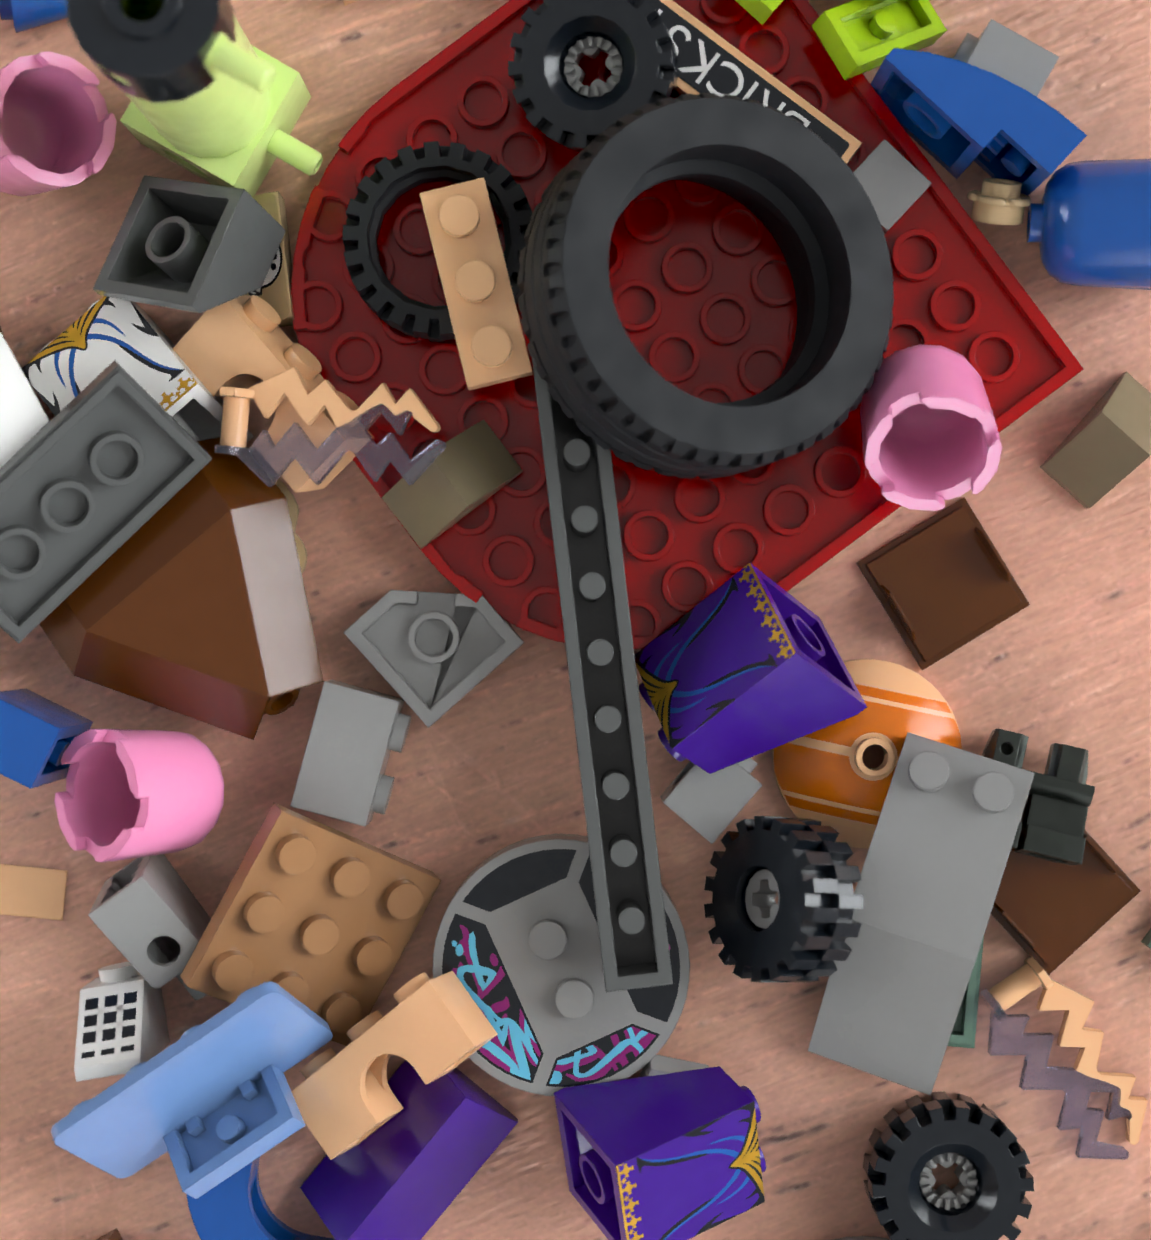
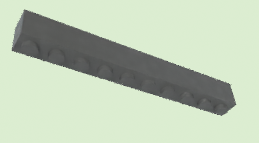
[532,358,673,992]

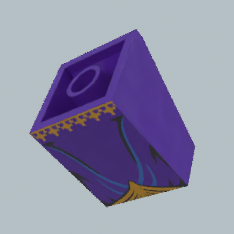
[635,563,867,774]
[554,1066,766,1240]

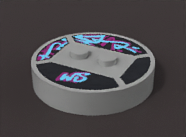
[433,834,690,1096]

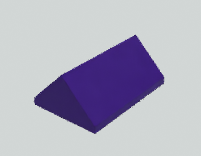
[300,1060,518,1240]

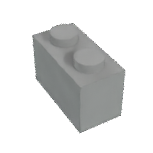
[290,680,411,826]

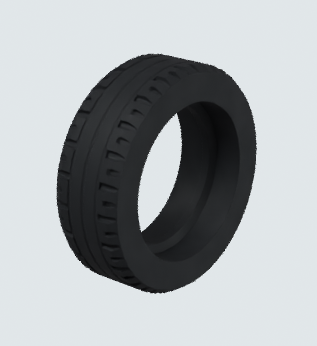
[518,93,894,479]

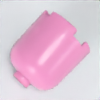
[0,51,117,197]
[860,344,1002,511]
[55,729,224,862]

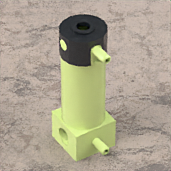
[66,0,323,196]

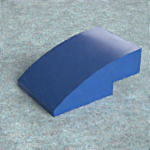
[871,48,1087,196]

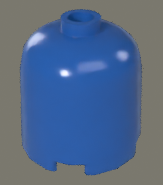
[1027,159,1151,290]

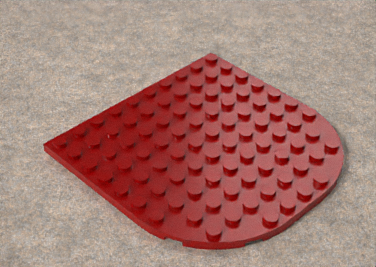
[291,0,1084,650]

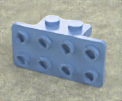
[51,982,333,1199]

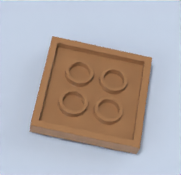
[180,803,441,1046]

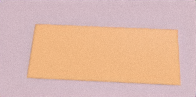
[0,864,68,921]

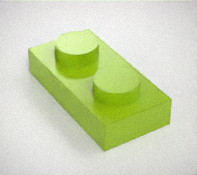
[811,0,947,80]

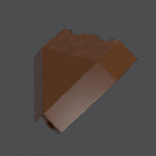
[40,437,324,740]

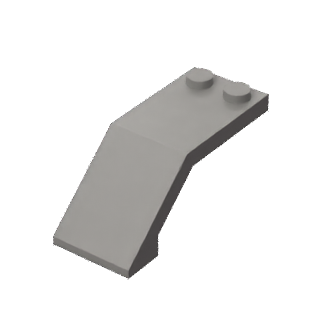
[808,732,1035,1096]

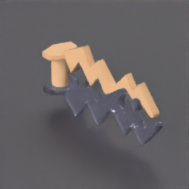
[214,367,446,487]
[979,957,1148,1160]

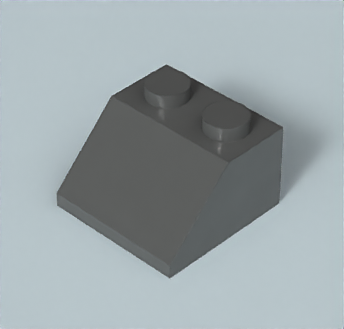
[93,175,286,313]

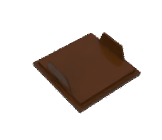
[856,497,1030,670]
[991,830,1141,975]

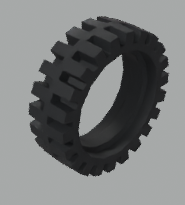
[342,141,533,342]

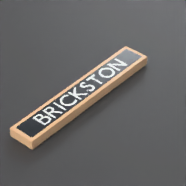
[648,0,862,164]

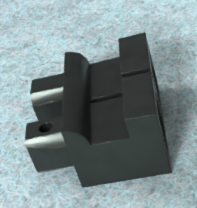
[982,729,1095,866]

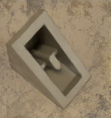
[1040,372,1151,509]
[382,420,523,549]

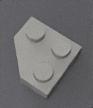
[343,590,524,728]

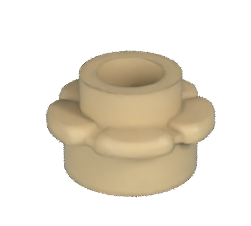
[967,178,1031,225]

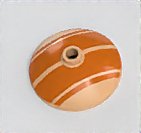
[772,659,962,848]

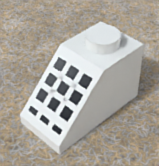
[74,962,170,1082]

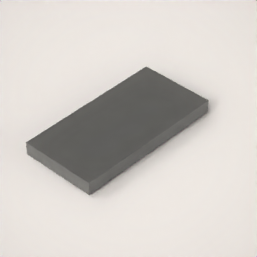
[0,360,213,643]

